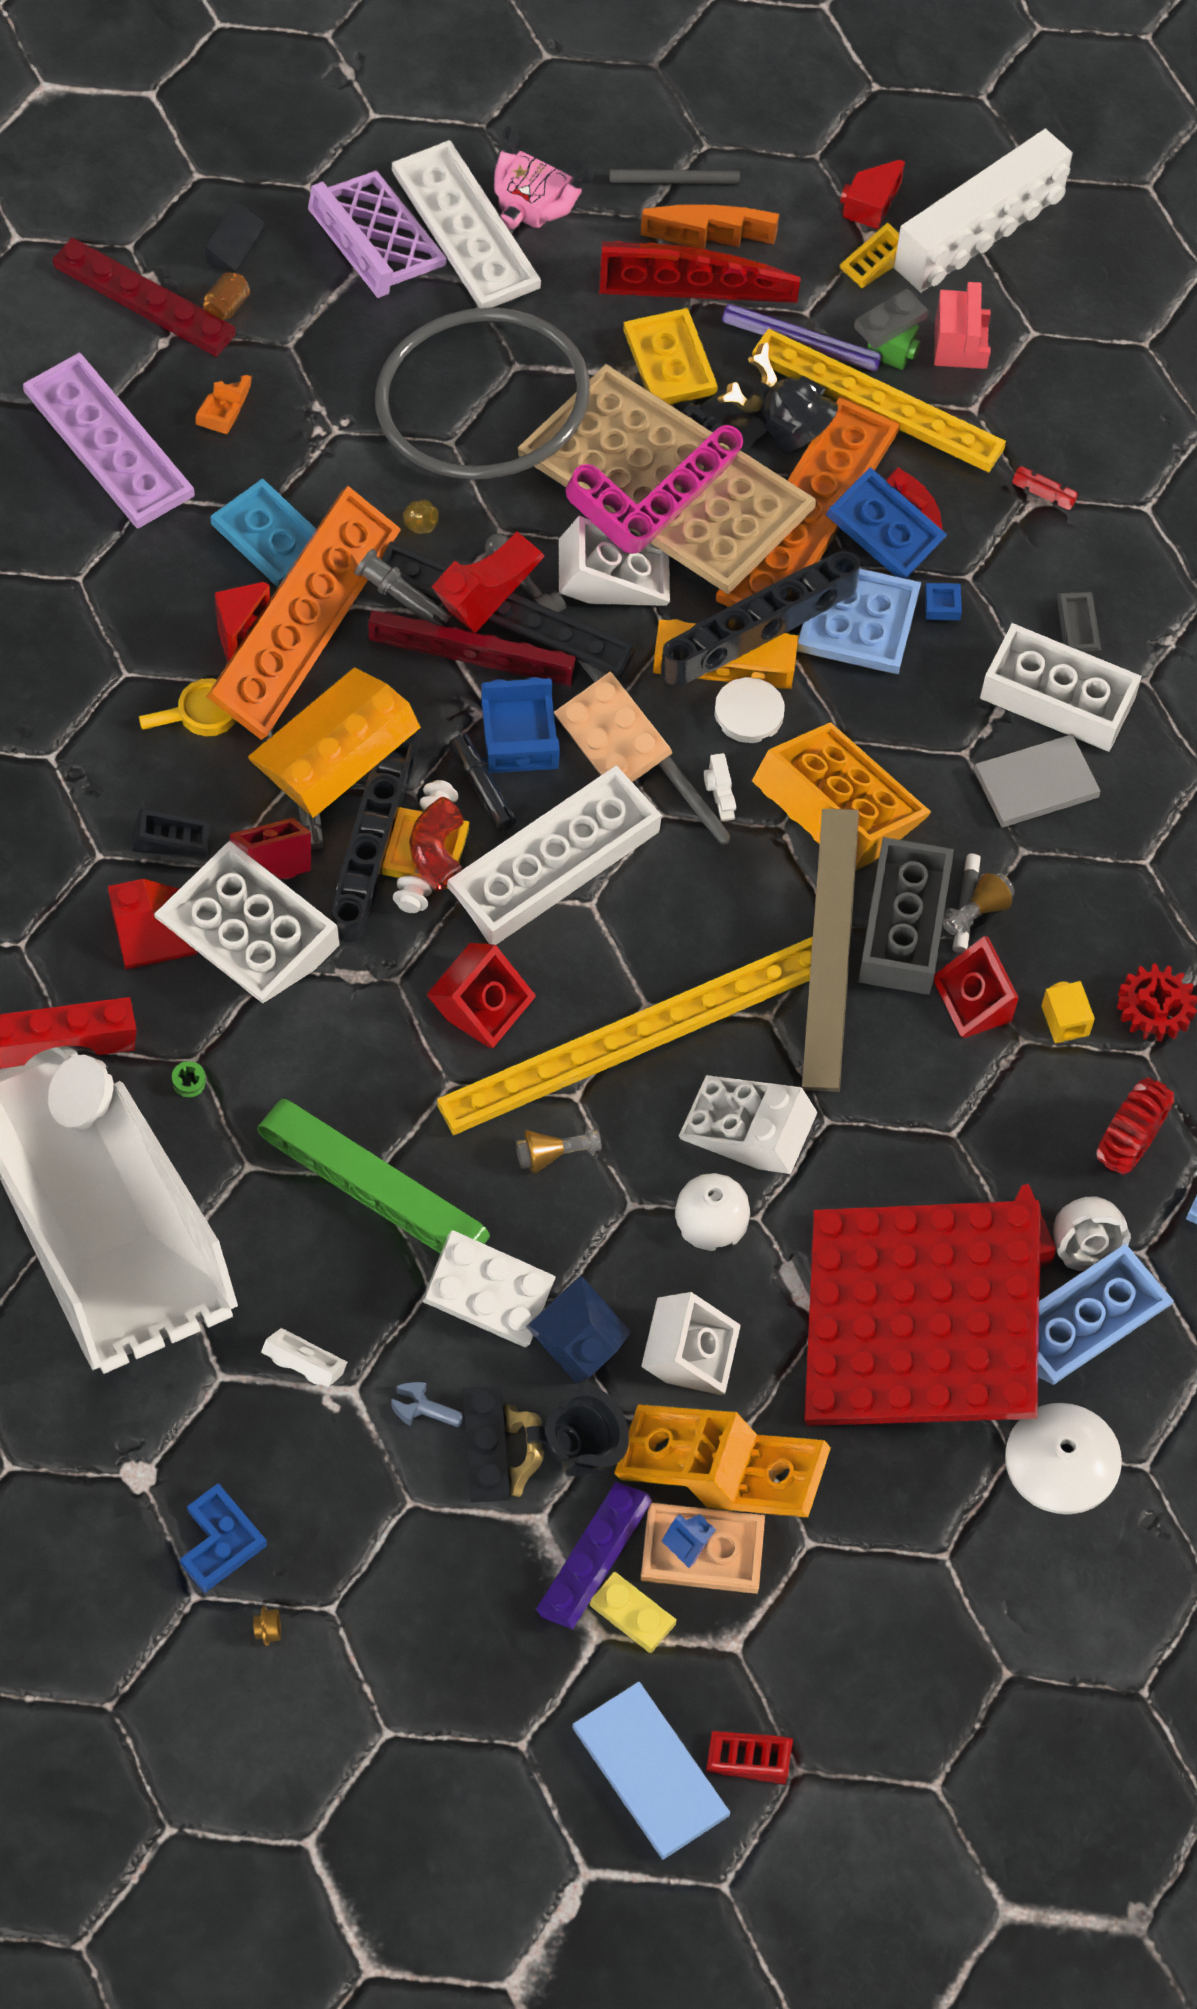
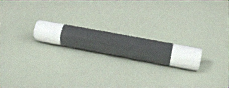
[953,854,981,954]

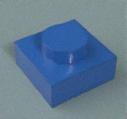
[925,583,962,620]

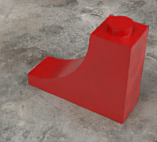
[431,531,545,633]

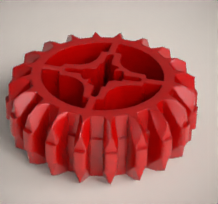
[1097,1077,1174,1175]

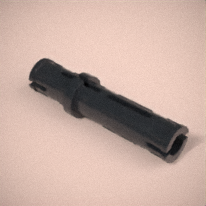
[448,734,517,832]

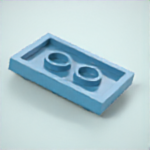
[210,479,316,587]

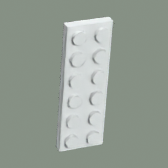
[392,140,541,308]

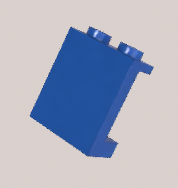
[481,677,560,773]

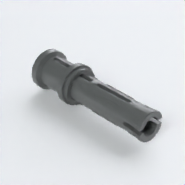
[354,549,453,627]

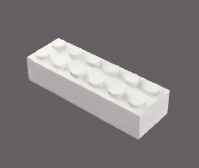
[894,129,1072,293]

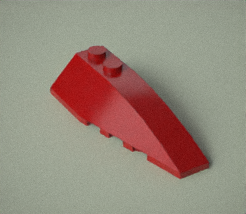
[599,241,800,303]

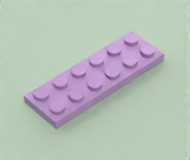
[23,352,195,529]

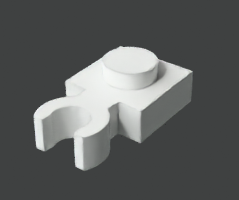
[704,753,736,821]

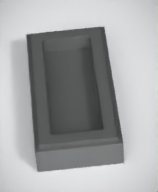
[1057,592,1102,657]

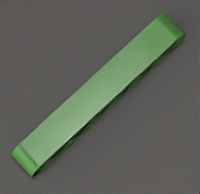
[257,1098,490,1254]

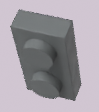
[854,288,928,349]

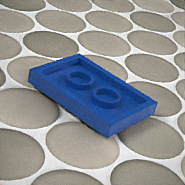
[825,467,947,579]

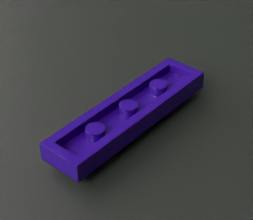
[536,1482,652,1630]

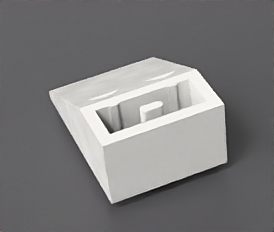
[679,1075,818,1174]

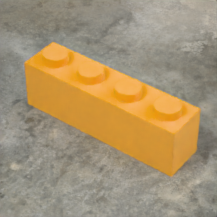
[653,619,798,690]

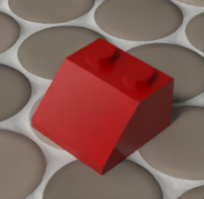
[426,943,536,1048]

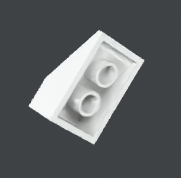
[559,516,670,606]

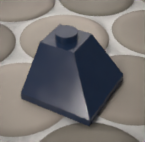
[526,1276,631,1384]

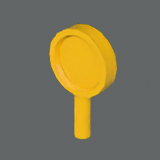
[139,678,236,736]

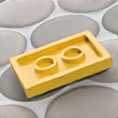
[623,308,718,405]

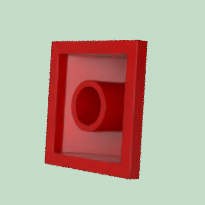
[215,582,270,663]
[933,936,1019,1038]

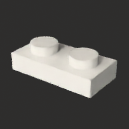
[261,1328,347,1387]

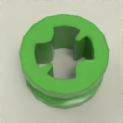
[172,1061,206,1098]

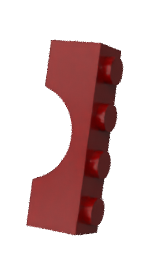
[0,997,137,1069]

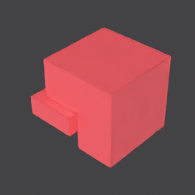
[934,282,991,369]

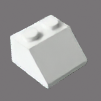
[641,1292,740,1395]

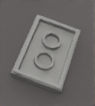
[974,734,1101,828]

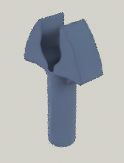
[391,1382,464,1427]

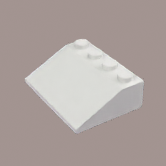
[154,841,339,1003]

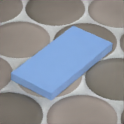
[572,1682,730,1860]

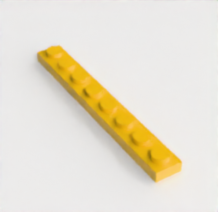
[752,328,1006,473]

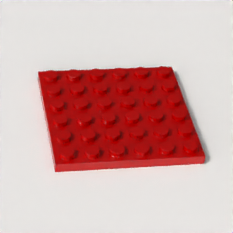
[805,1200,1041,1426]

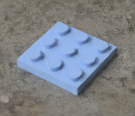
[797,560,921,674]

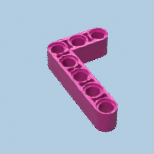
[566,425,743,554]

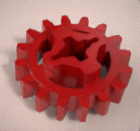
[1117,964,1197,1042]

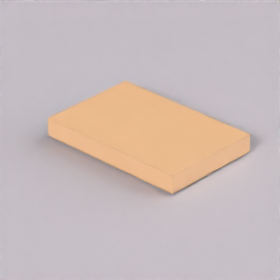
[641,1503,765,1594]

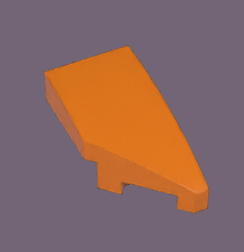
[196,375,252,434]

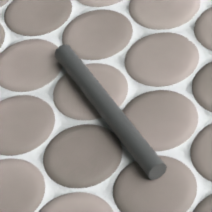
[609,169,740,184]

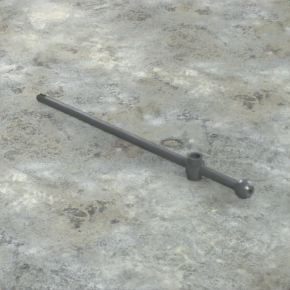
[485,533,730,845]

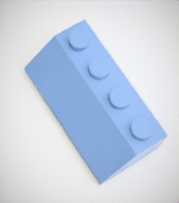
[1038,1243,1174,1385]

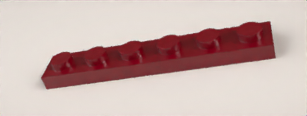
[52,237,236,357]
[368,610,576,687]

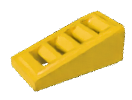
[839,222,900,288]

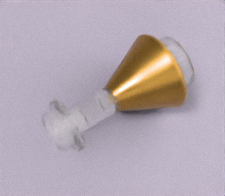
[943,873,1014,935]
[515,1126,601,1174]

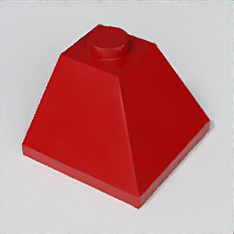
[107,879,197,970]

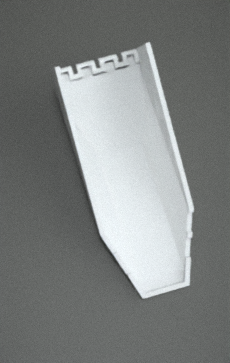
[0,1046,238,1374]

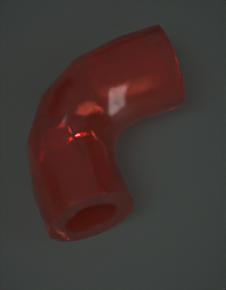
[409,797,463,892]

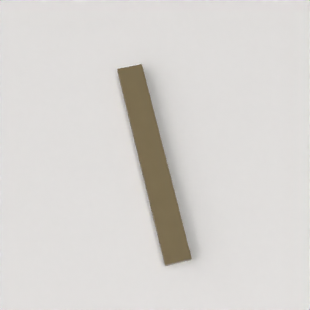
[802,809,859,1092]

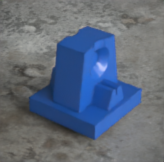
[661,1514,716,1568]

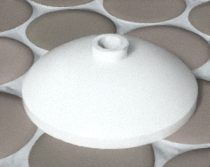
[1005,1403,1122,1514]

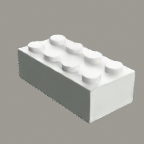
[980,623,1142,752]

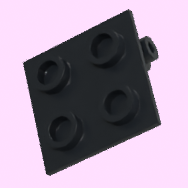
[683,389,768,452]

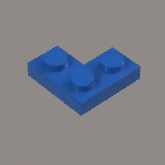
[179,1483,267,1594]

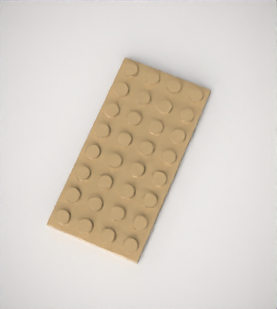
[518,364,816,594]

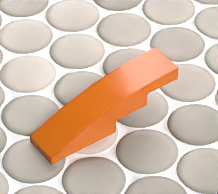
[640,205,779,249]

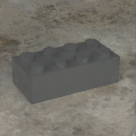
[858,837,954,995]

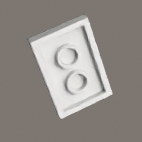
[422,1230,556,1348]

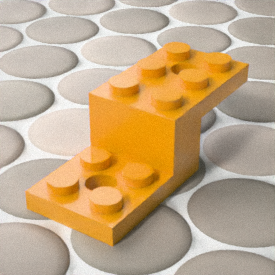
[614,1404,831,1518]

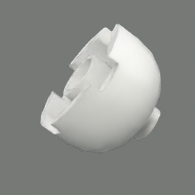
[675,1173,750,1251]
[1052,1197,1131,1271]

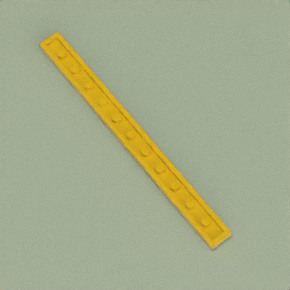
[437,937,813,1136]

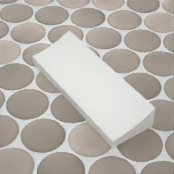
[447,765,662,945]

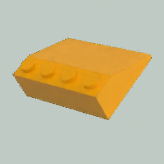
[248,667,421,818]
[752,722,931,871]

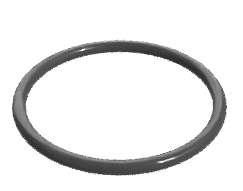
[375,308,590,480]

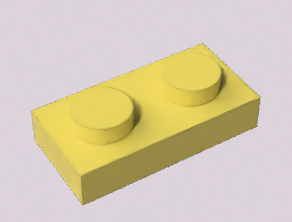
[589,1571,676,1654]

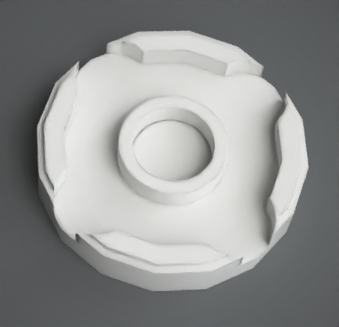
[714,677,785,743]
[48,1055,113,1130]

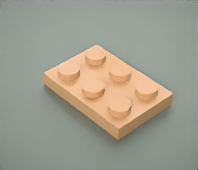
[554,671,672,782]

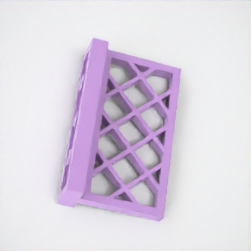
[308,170,447,298]

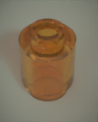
[203,272,250,321]

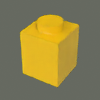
[1041,981,1095,1043]

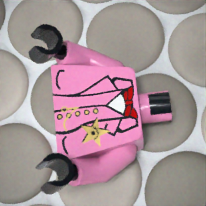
[494,127,594,230]

